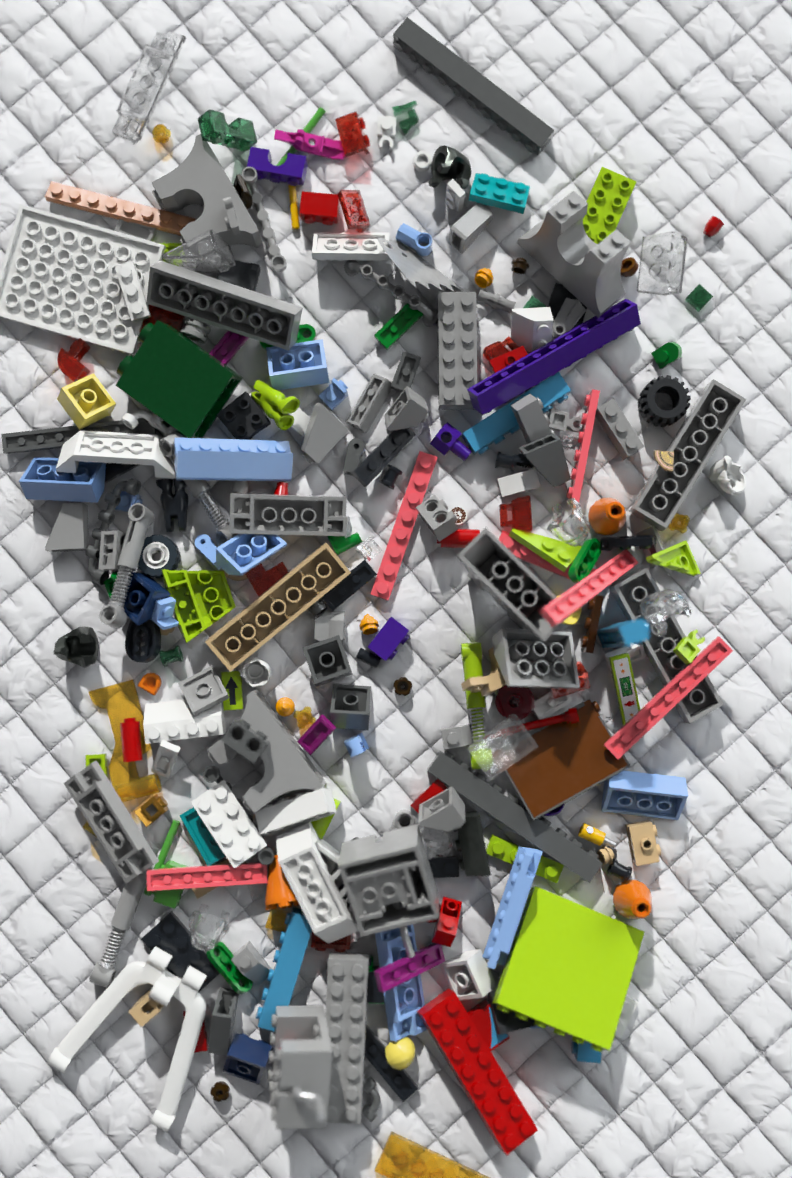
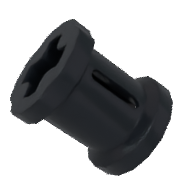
[379,464,403,489]
[607,858,632,883]

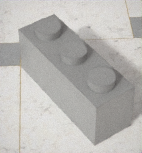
[510,394,556,444]
[595,398,644,461]

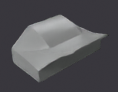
[314,611,345,647]

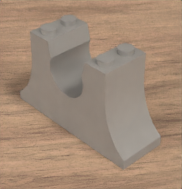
[152,133,263,261]
[517,191,631,318]
[457,527,571,642]
[208,689,326,813]

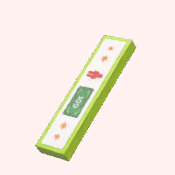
[609,653,640,725]

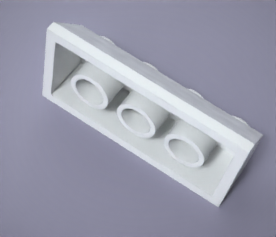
[143,699,227,744]

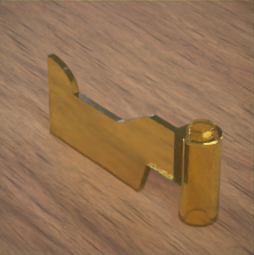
[89,679,162,802]

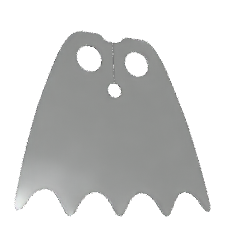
[377,238,464,291]

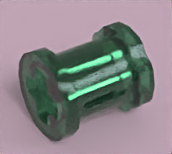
[159,645,184,667]

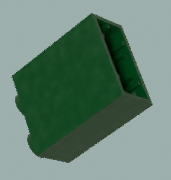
[116,320,243,438]

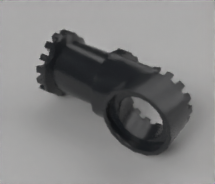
[495,451,533,472]

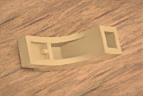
[461,647,506,697]

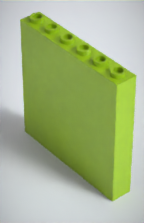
[492,886,645,1053]

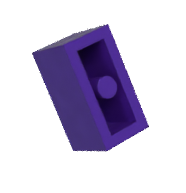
[368,617,410,661]

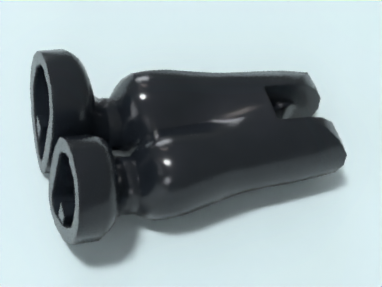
[156,478,189,532]

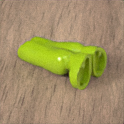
[251,380,300,430]

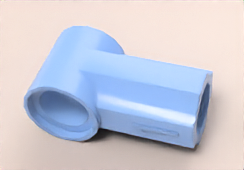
[395,223,432,256]

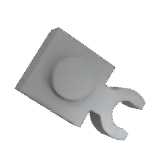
[223,196,241,236]
[548,409,581,433]

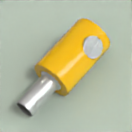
[578,823,616,848]

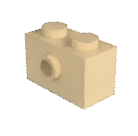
[625,820,661,866]

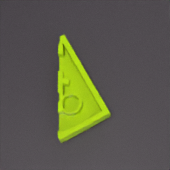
[509,528,582,573]
[646,540,701,577]

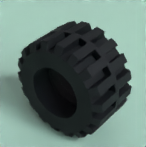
[638,375,691,427]

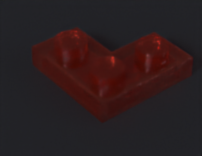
[245,562,289,596]

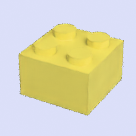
[57,373,116,430]

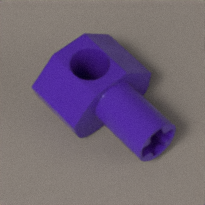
[430,422,472,461]

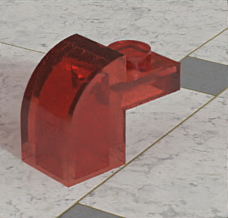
[58,338,91,382]

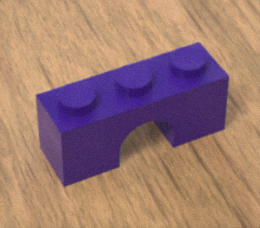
[247,147,308,186]

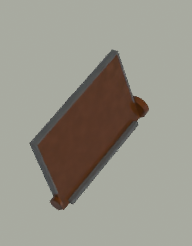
[491,699,631,821]

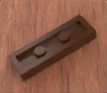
[581,595,604,653]

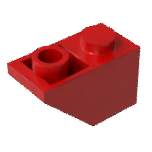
[432,896,462,947]

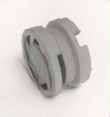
[180,318,211,344]

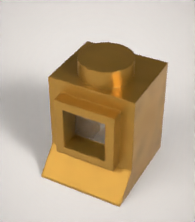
[134,794,169,827]

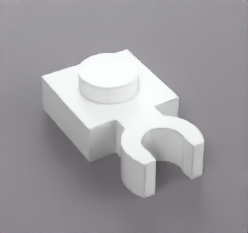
[377,116,396,151]

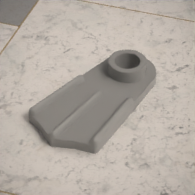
[552,298,586,339]

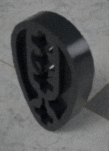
[125,617,161,663]

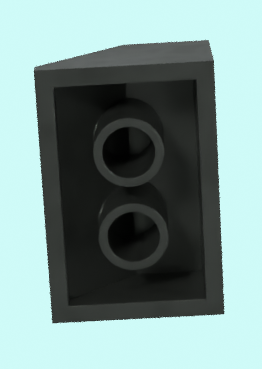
[453,811,491,876]

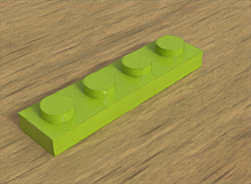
[486,834,564,883]

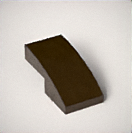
[233,174,253,209]

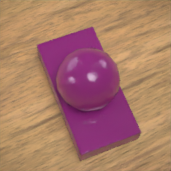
[297,714,336,755]

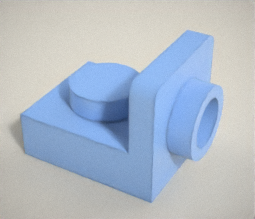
[319,378,348,411]
[115,491,143,512]
[151,597,179,630]

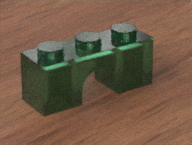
[198,109,258,152]

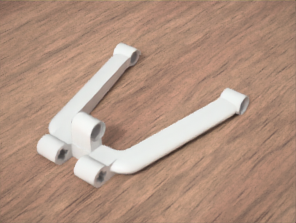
[47,946,207,1133]

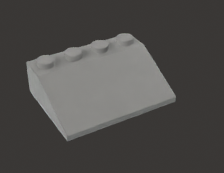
[492,628,580,689]

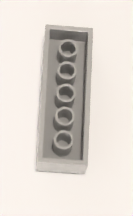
[437,292,477,410]

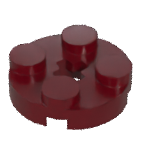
[495,684,535,721]

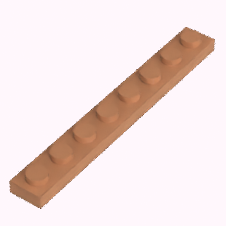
[45,181,196,236]

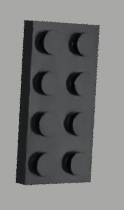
[141,911,220,993]

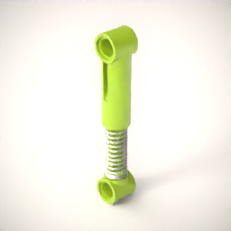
[461,642,492,770]

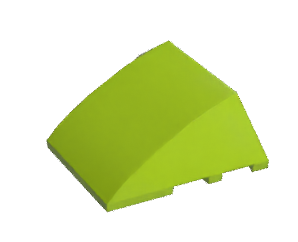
[162,569,236,643]

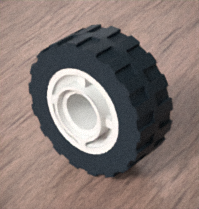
[138,535,181,578]

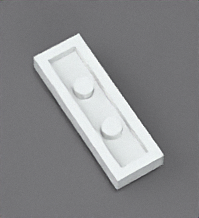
[115,261,151,323]

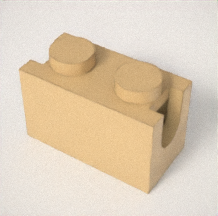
[129,986,164,1027]

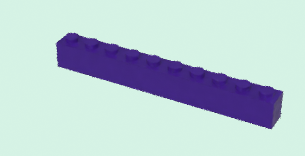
[467,299,641,415]

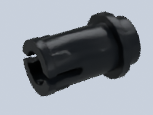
[355,648,381,668]

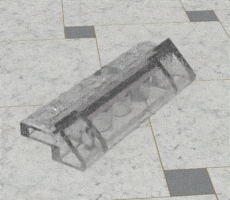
[112,32,186,144]

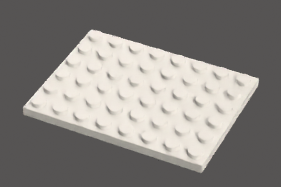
[0,204,166,355]

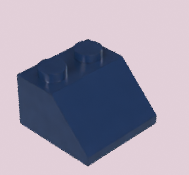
[123,572,171,625]
[222,1033,272,1084]

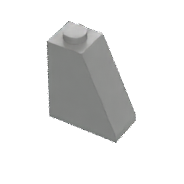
[448,203,493,254]
[300,402,349,464]
[45,501,89,552]

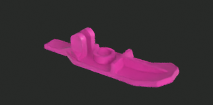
[274,129,349,160]

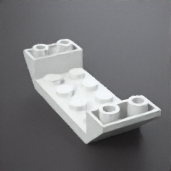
[56,430,176,479]
[276,821,359,944]

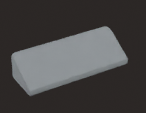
[346,374,392,433]

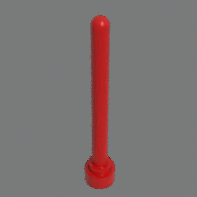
[487,707,580,739]

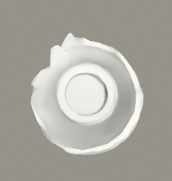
[239,658,271,687]

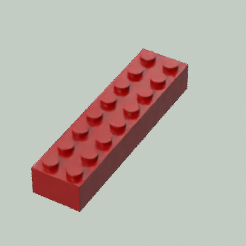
[416,988,538,1155]

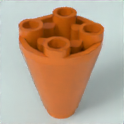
[588,498,626,535]
[265,855,300,911]
[613,880,652,919]

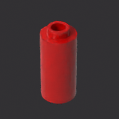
[437,529,480,548]
[120,717,143,762]

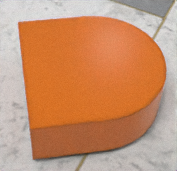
[138,673,162,695]

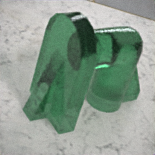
[392,101,419,135]

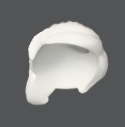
[709,456,746,495]

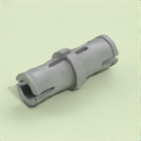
[476,289,516,314]

